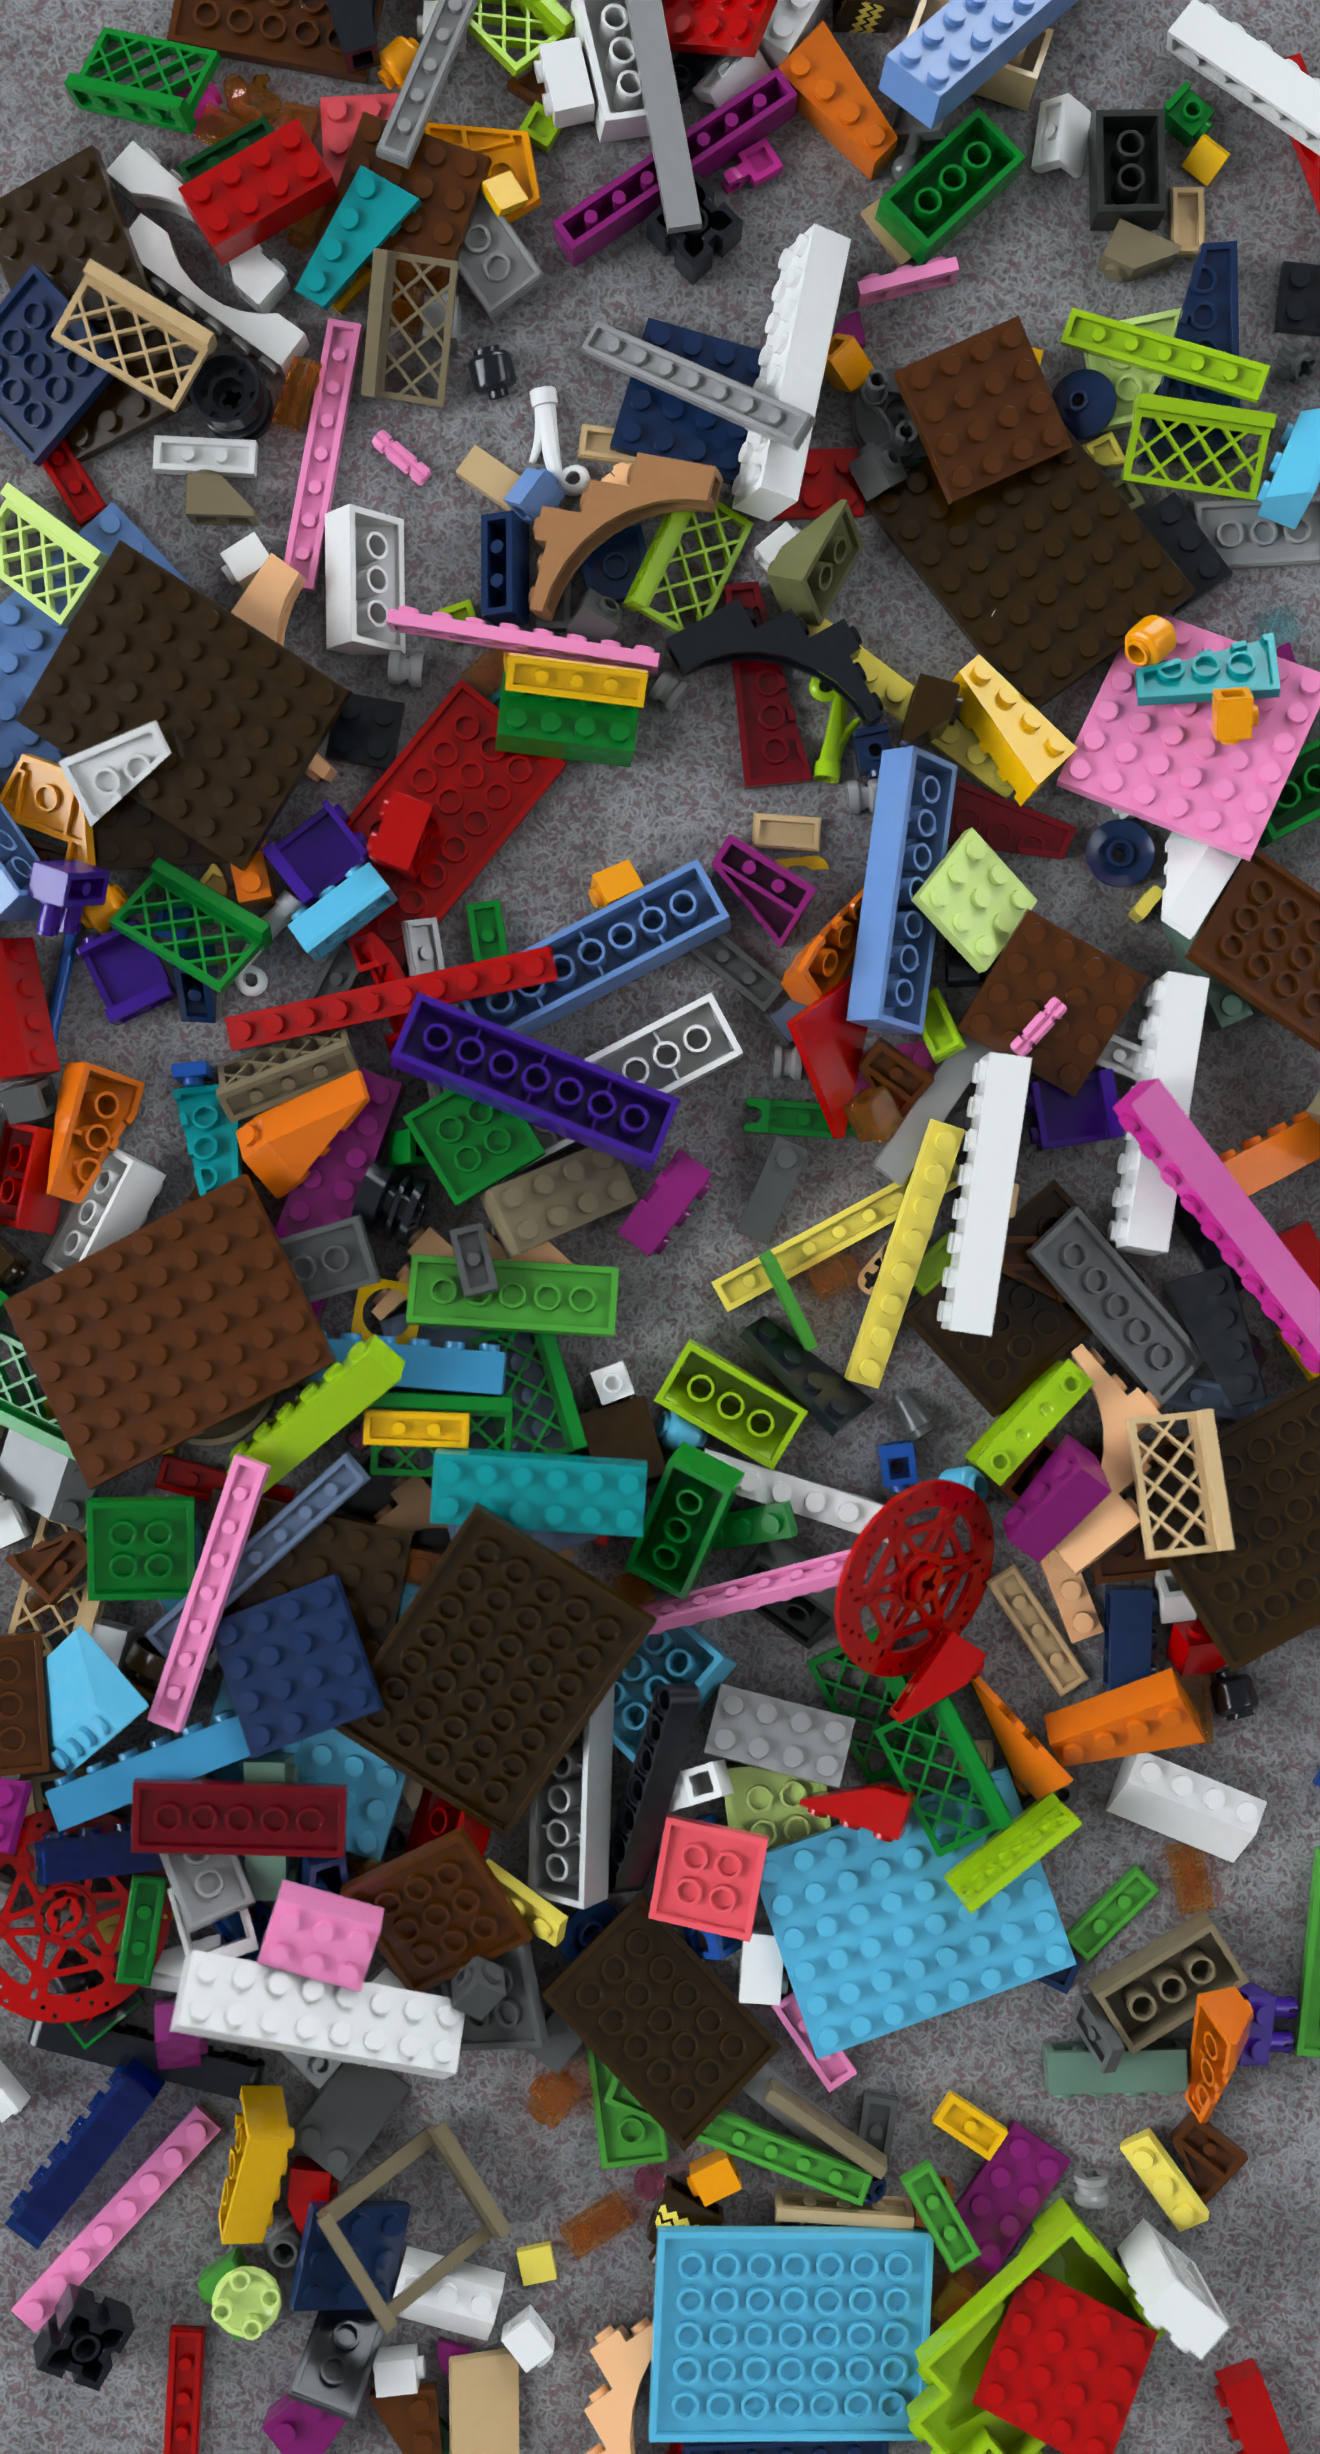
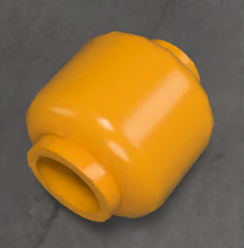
[377,36,420,91]
[1124,615,1177,667]
[81,883,129,933]

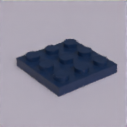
[288,2200,411,2311]

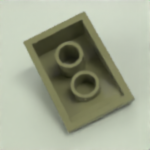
[766,499,864,626]

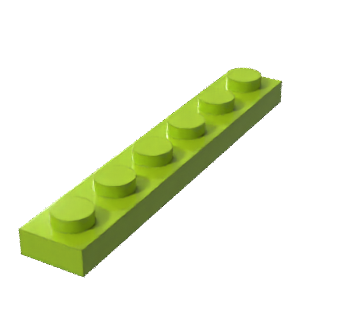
[1060,307,1271,404]

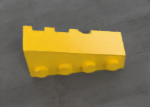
[952,654,1078,807]
[218,2085,295,2244]

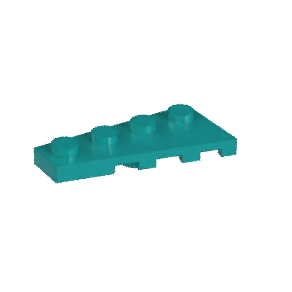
[294,165,422,311]
[1135,632,1281,706]
[172,1084,242,1197]

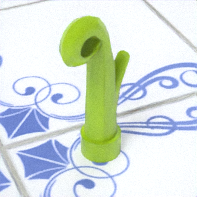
[809,677,861,784]

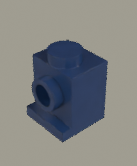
[851,723,892,779]

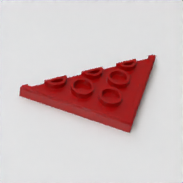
[786,974,868,1138]

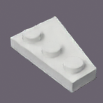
[58,720,171,826]

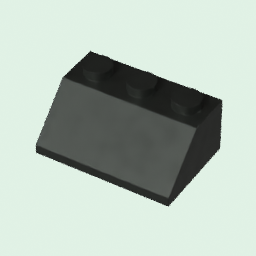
[734,1539,838,1650]

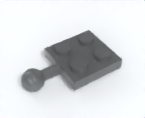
[889,102,957,182]

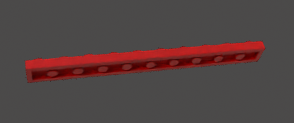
[225,946,559,1051]

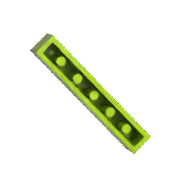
[227,1334,405,1494]

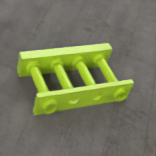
[963,1359,1095,1486]

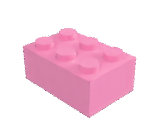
[257,1879,384,1992]

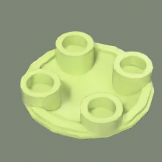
[211,2266,282,2340]

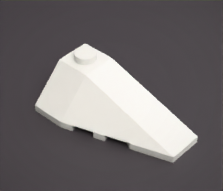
[1161,831,1242,939]

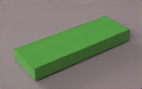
[759,1249,818,1351]
[1065,1864,1160,1962]
[899,2158,981,2273]

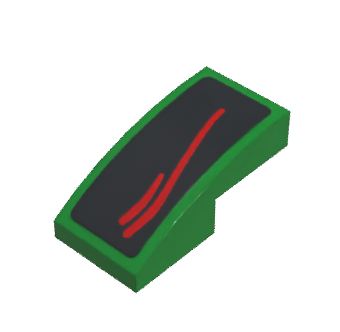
[65,1991,145,2050]

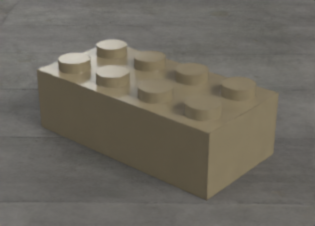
[479,1147,638,1260]
[1087,1911,1249,2055]

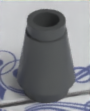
[891,1389,937,1442]
[269,2222,302,2268]

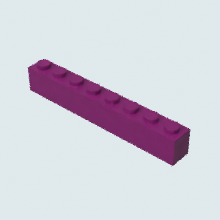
[553,67,798,268]

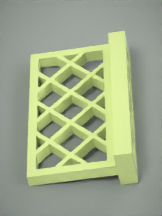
[0,482,109,628]

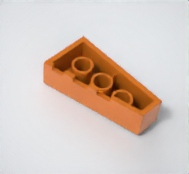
[778,21,898,181]
[1217,1109,1320,1196]
[1044,1667,1206,1767]

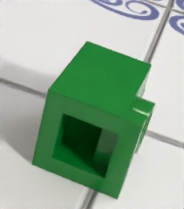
[1163,81,1215,148]

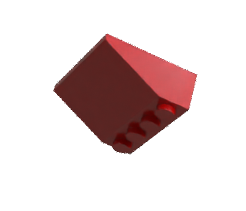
[0,937,60,1083]

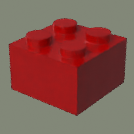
[367,791,440,883]

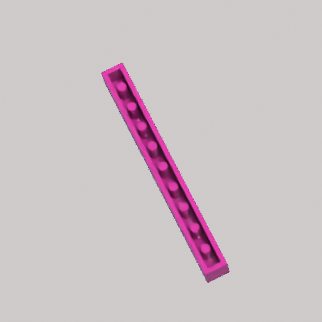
[1112,1078,1320,1373]

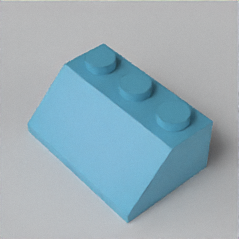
[1256,408,1320,530]
[287,862,398,962]

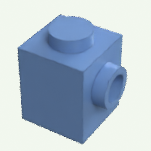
[503,467,566,525]

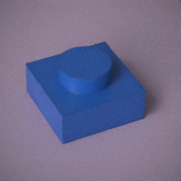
[172,1061,214,1088]

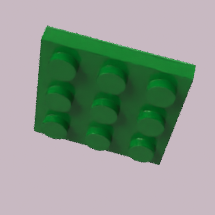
[402,1090,546,1207]
[86,1496,196,1601]

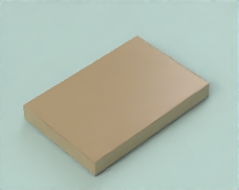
[449,2347,519,2454]

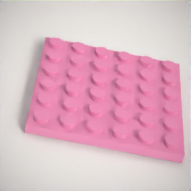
[1056,615,1320,861]

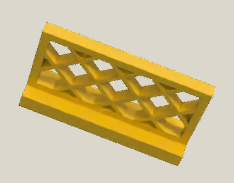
[503,651,648,708]

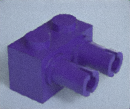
[28,860,110,937]
[1237,1982,1298,2066]

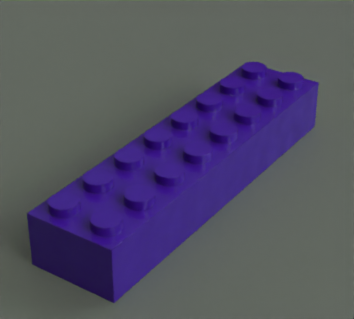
[390,992,680,1171]

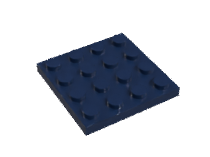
[0,264,127,466]
[610,317,761,486]
[213,1574,384,1759]

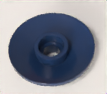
[1052,369,1117,440]
[1086,819,1155,888]
[560,1901,618,1962]

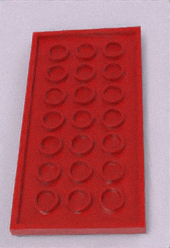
[290,679,567,970]

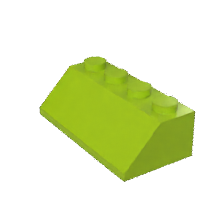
[654,1337,808,1470]

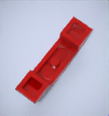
[347,931,409,1069]

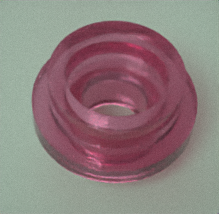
[634,2164,664,2201]

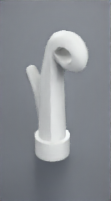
[529,386,590,496]
[234,889,305,997]

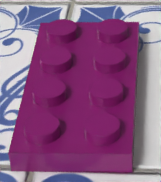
[955,2119,1071,2275]

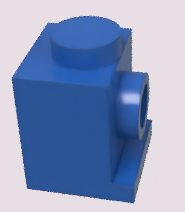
[876,1440,919,1492]

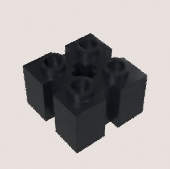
[646,172,743,286]
[33,2283,135,2391]

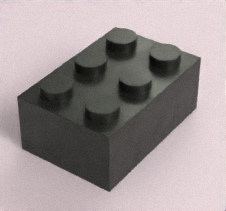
[1088,109,1166,231]

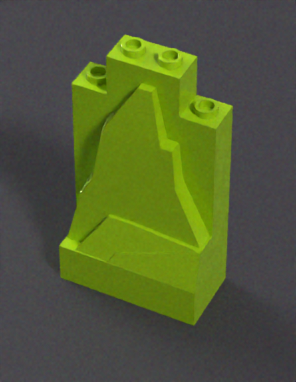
[906,2197,1167,2454]

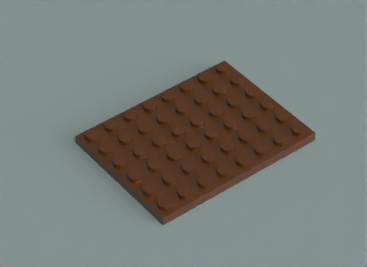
[3,1174,337,1490]

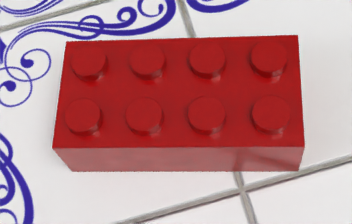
[178,118,339,266]

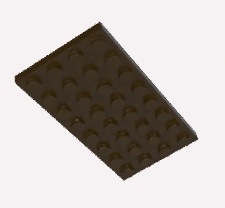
[0,145,192,462]

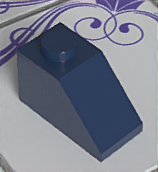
[173,944,218,1023]

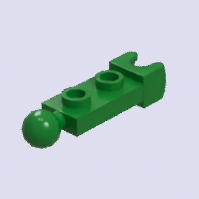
[743,1098,868,1139]

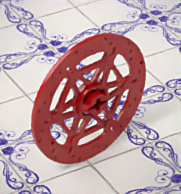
[834,1479,994,1677]
[0,1809,172,2023]

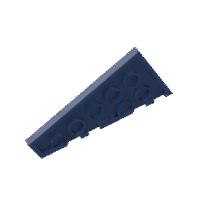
[1137,241,1241,465]

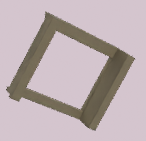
[315,2121,512,2334]

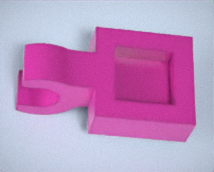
[721,138,783,195]

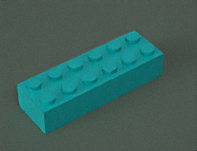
[430,1448,647,1537]

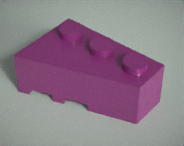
[711,834,820,948]
[617,1148,712,1256]
[1002,1434,1112,1563]
[155,1998,208,2070]
[262,2375,370,2454]

